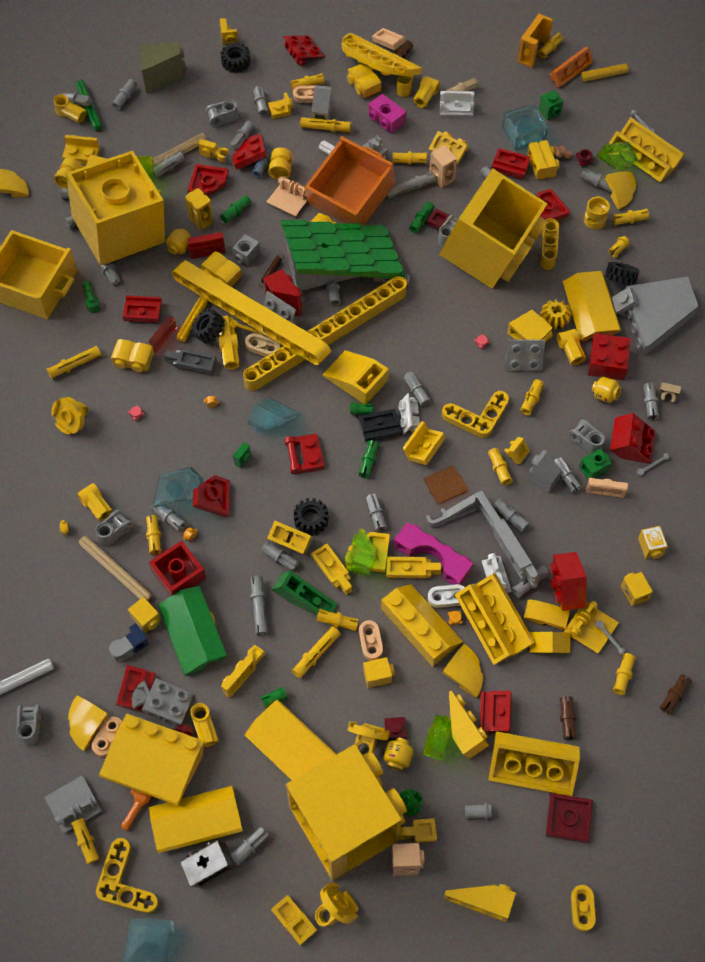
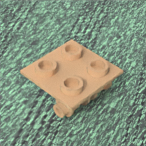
[266,176,308,217]

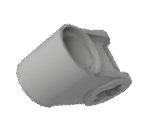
[205,100,239,127]
[438,214,458,247]
[568,419,605,454]
[95,509,133,546]
[16,704,42,746]

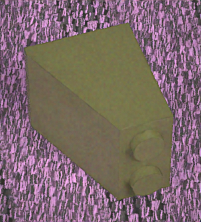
[139,41,186,93]

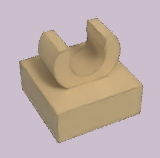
[660,382,681,402]

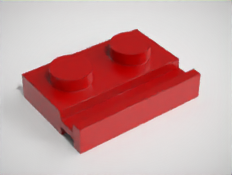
[491,148,531,179]
[187,232,226,259]
[122,295,162,323]
[115,665,156,713]
[479,691,512,733]

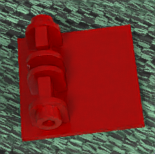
[283,35,325,66]

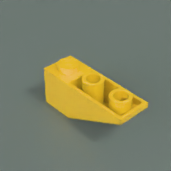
[449,690,489,760]

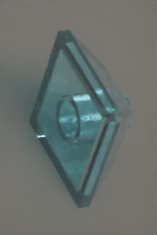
[247,397,301,432]
[153,466,204,508]
[122,918,174,962]

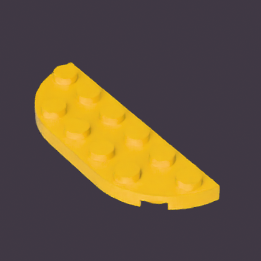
[341,33,422,78]

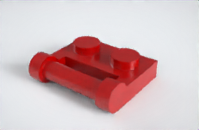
[284,433,324,474]

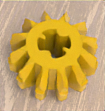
[540,299,571,330]

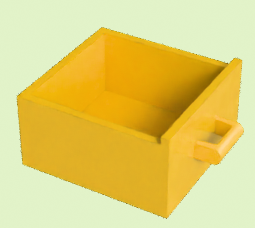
[0,230,77,320]

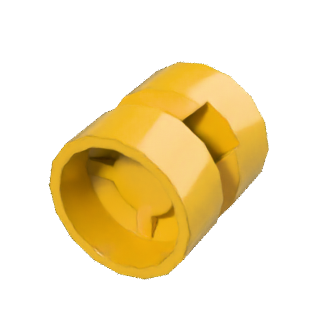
[268,148,293,180]
[53,157,83,188]
[584,197,610,230]

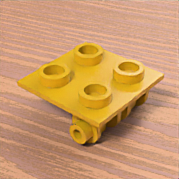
[564,601,619,654]

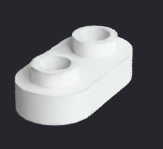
[428,584,465,608]

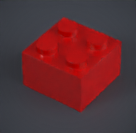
[588,333,631,381]
[149,540,206,597]
[549,552,587,611]

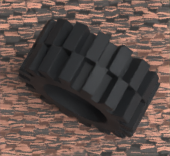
[221,42,251,73]
[605,261,640,285]
[191,308,225,344]
[293,498,329,536]

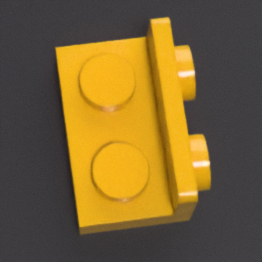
[428,131,470,165]
[62,135,100,164]

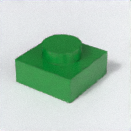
[233,442,252,468]

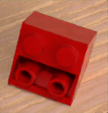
[264,269,303,317]
[610,413,655,464]

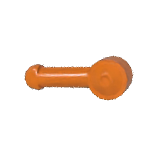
[121,789,151,831]

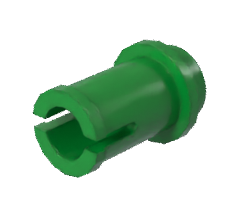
[350,401,373,416]
[261,687,288,708]

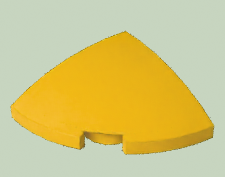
[0,169,29,197]
[605,171,636,210]
[442,644,483,699]
[68,696,108,752]

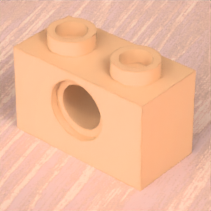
[429,145,457,189]
[392,843,424,876]

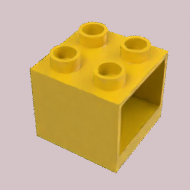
[66,151,165,266]
[439,168,548,289]
[286,744,407,881]

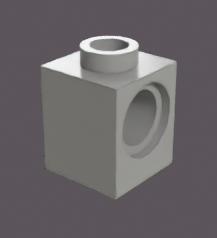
[233,234,260,266]

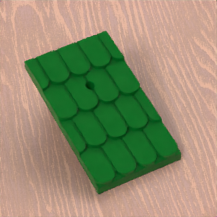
[280,220,405,291]

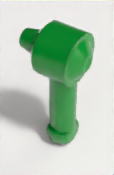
[82,280,100,313]

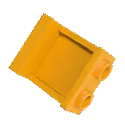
[518,14,553,68]

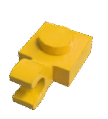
[198,139,229,162]
[399,818,437,843]

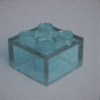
[502,104,548,151]

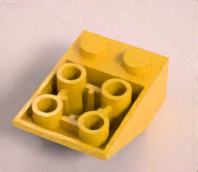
[322,350,389,404]

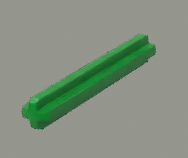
[75,80,102,132]

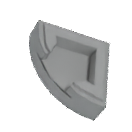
[132,681,150,709]

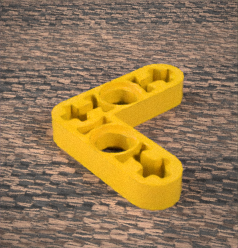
[442,391,509,438]
[96,838,159,914]

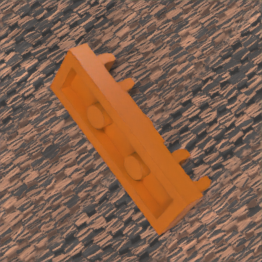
[549,47,593,87]

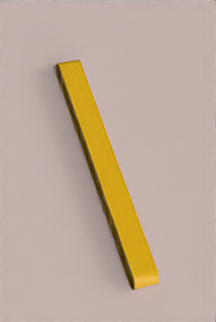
[171,260,331,365]
[243,277,407,391]

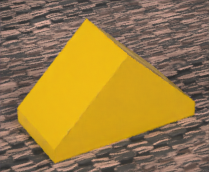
[529,632,570,653]

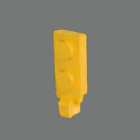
[310,543,353,595]
[386,557,441,578]
[221,645,265,698]

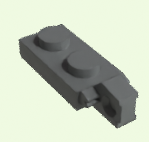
[164,348,217,375]

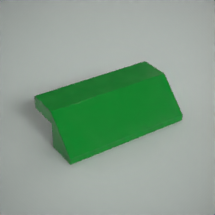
[158,586,227,676]

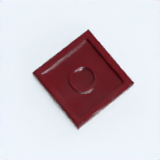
[545,793,593,844]

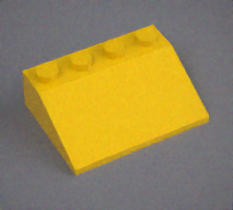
[99,714,204,805]

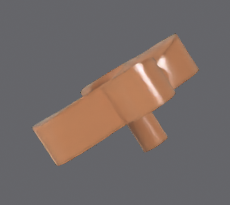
[553,144,573,159]

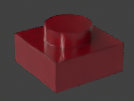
[427,209,450,230]
[384,717,407,741]

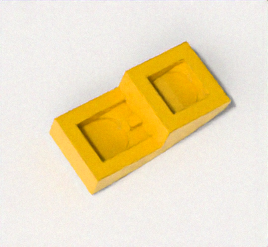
[524,599,570,631]
[270,895,317,945]

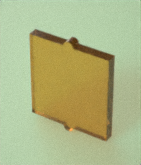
[423,465,468,505]

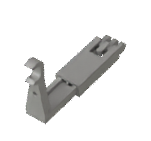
[426,490,539,587]

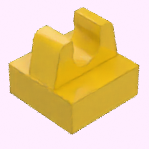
[504,437,530,464]

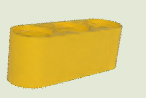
[540,218,559,270]

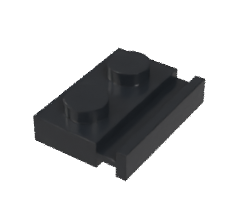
[359,409,402,443]

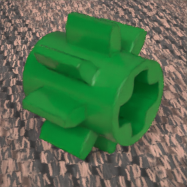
[399,789,424,816]

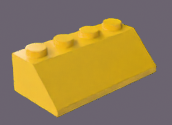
[381,584,463,667]
[488,731,580,796]

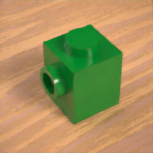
[538,90,563,121]
[579,449,611,480]

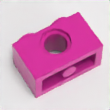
[368,94,406,133]

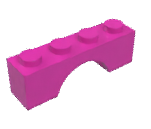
[394,522,473,585]

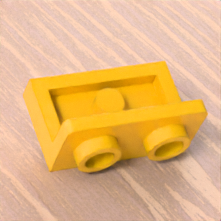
[403,421,446,466]

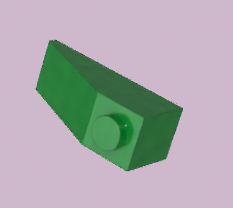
[272,570,337,616]

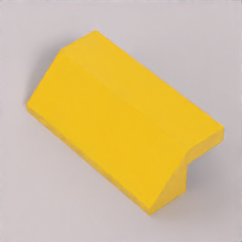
[607,117,685,182]
[562,271,621,343]
[455,573,535,665]
[245,700,337,780]
[149,786,243,853]

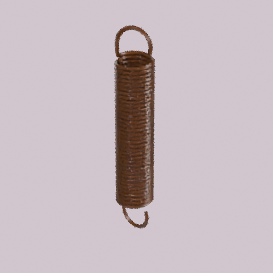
[259,253,284,287]

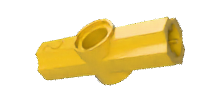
[219,316,240,370]

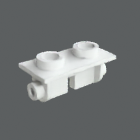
[398,393,420,435]
[481,553,512,593]

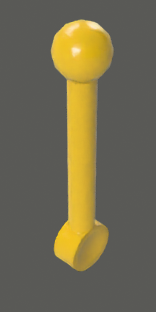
[230,320,265,336]

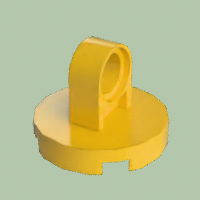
[51,397,89,435]
[347,721,390,754]
[315,882,358,926]

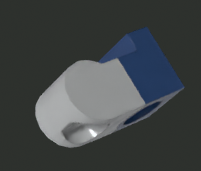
[109,623,149,662]

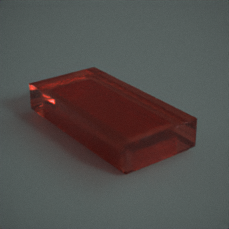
[149,316,177,354]

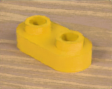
[571,885,596,932]

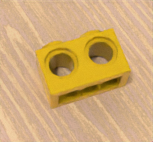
[267,521,313,555]

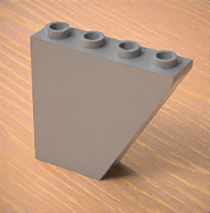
[625,277,698,356]

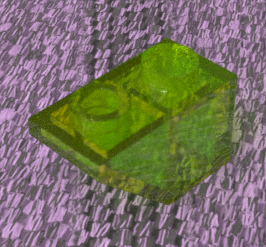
[596,142,638,170]
[344,528,376,577]
[422,714,452,761]

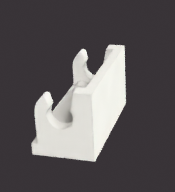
[440,91,474,117]

